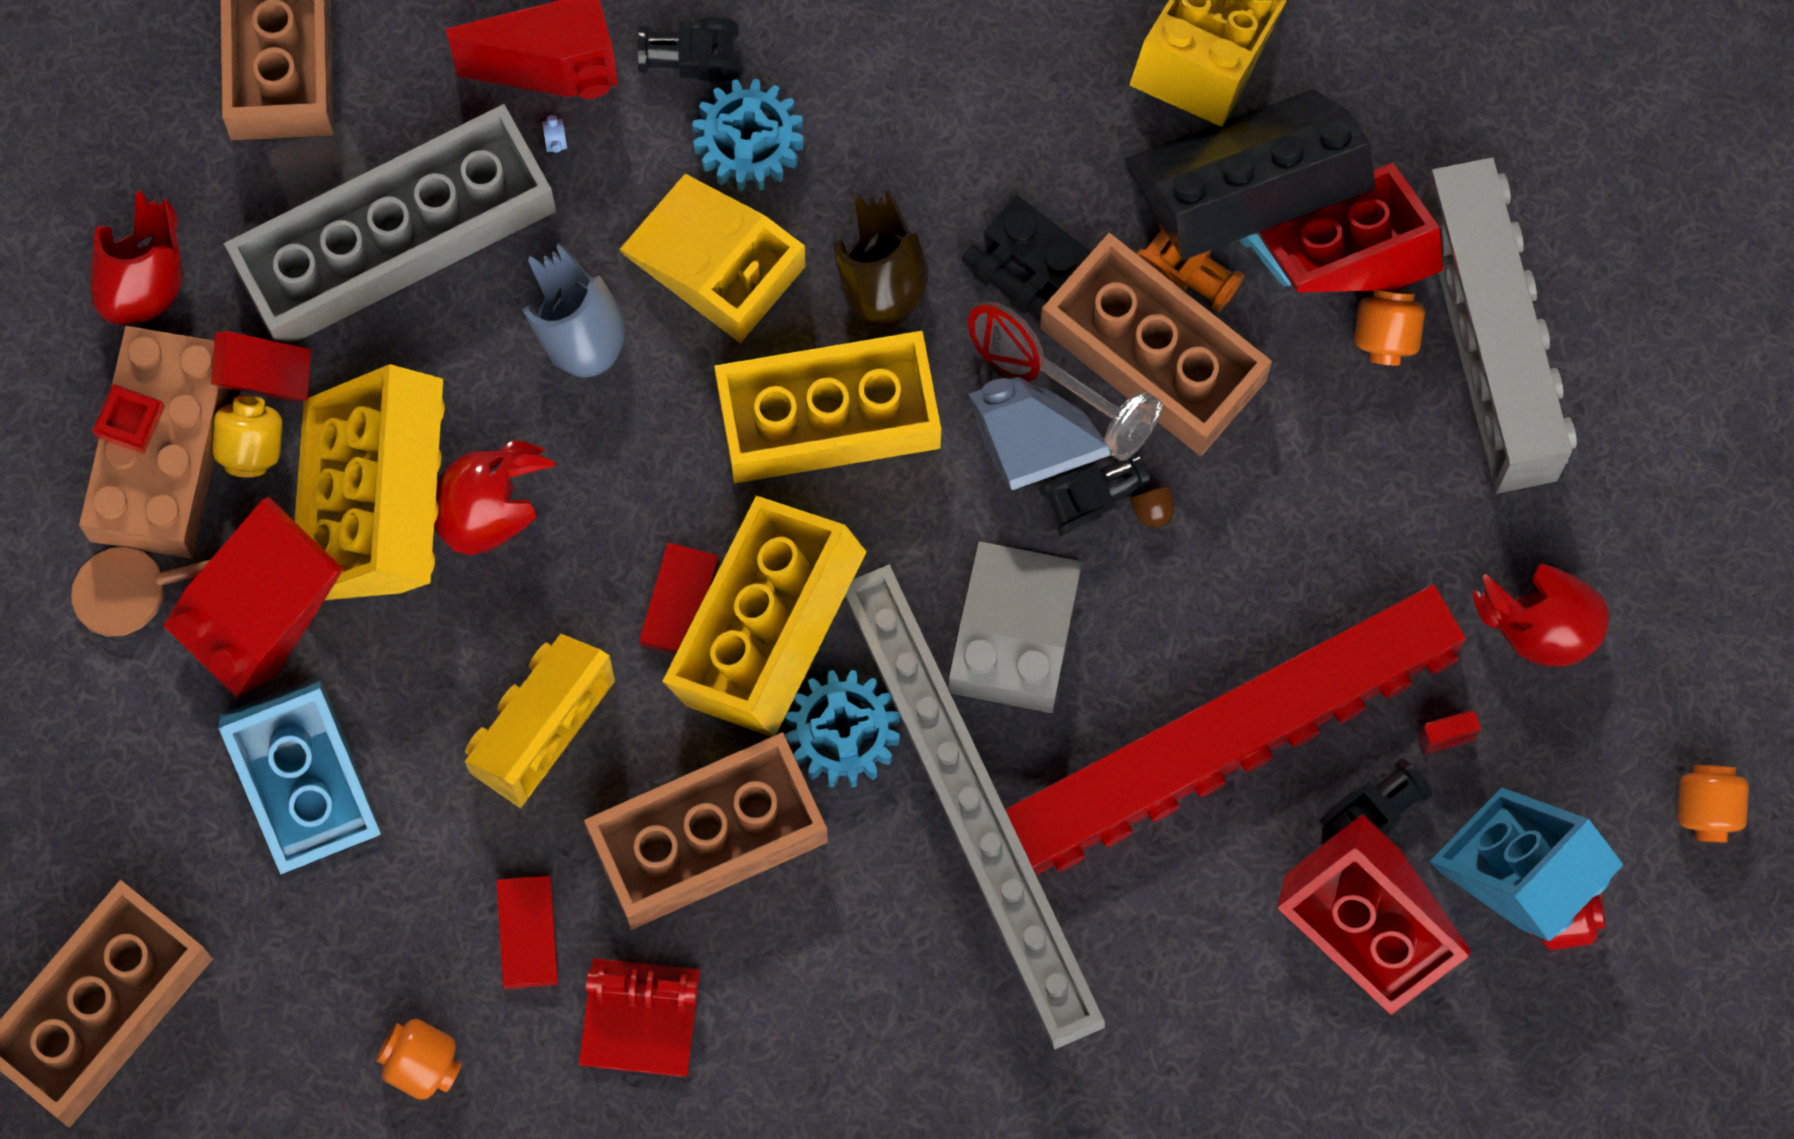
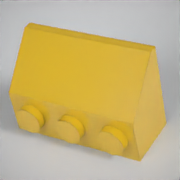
[465,634,615,809]

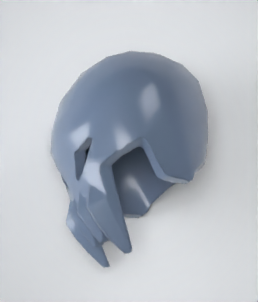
[522,244,626,378]

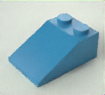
[219,675,381,875]
[1429,787,1624,942]

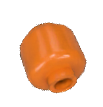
[1354,289,1426,366]
[1677,765,1749,843]
[376,1018,462,1100]

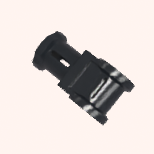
[637,17,739,81]
[1038,449,1151,537]
[1319,758,1432,837]

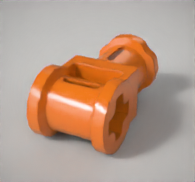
[1137,223,1245,313]

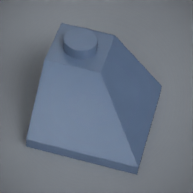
[968,377,1111,490]

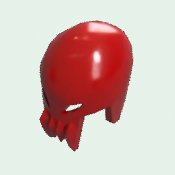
[90,190,184,327]
[434,440,556,556]
[1472,564,1610,667]

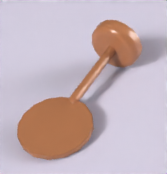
[71,547,210,637]

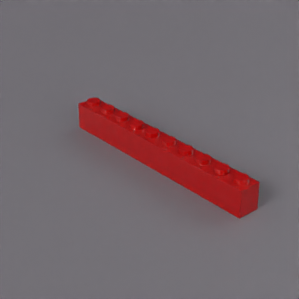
[1005,584,1466,875]

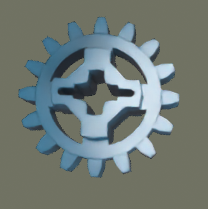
[692,79,804,191]
[785,670,900,788]

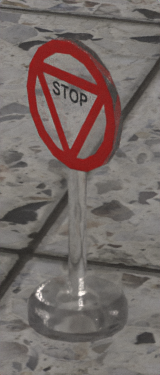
[967,301,1162,461]

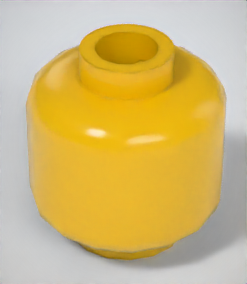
[212,395,283,478]

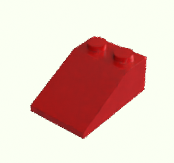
[446,0,618,99]
[1257,162,1443,293]
[163,497,344,698]
[1277,814,1471,1015]

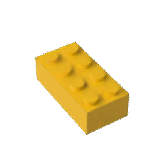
[714,331,941,484]
[662,496,867,737]

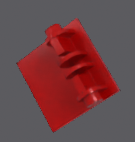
[579,958,700,1077]

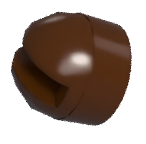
[1130,486,1175,527]

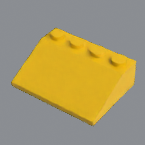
[295,364,445,600]

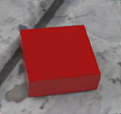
[92,384,165,454]
[1418,710,1481,755]

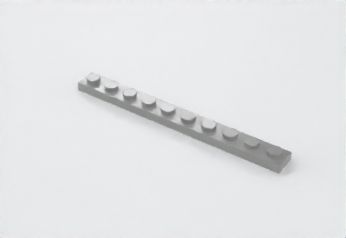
[845,564,1105,1050]

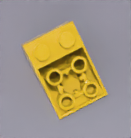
[1129,0,1287,127]
[619,174,806,344]

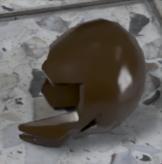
[833,190,929,327]

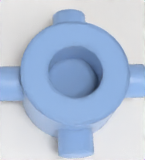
[542,115,567,153]

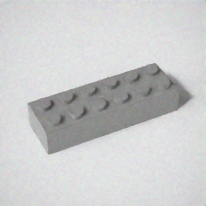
[223,104,556,345]
[1421,157,1577,494]

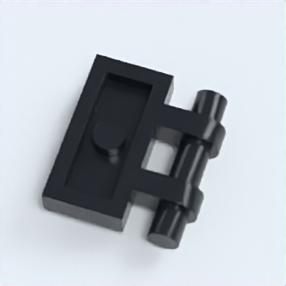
[961,194,1091,322]

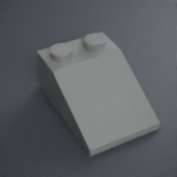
[948,541,1082,713]

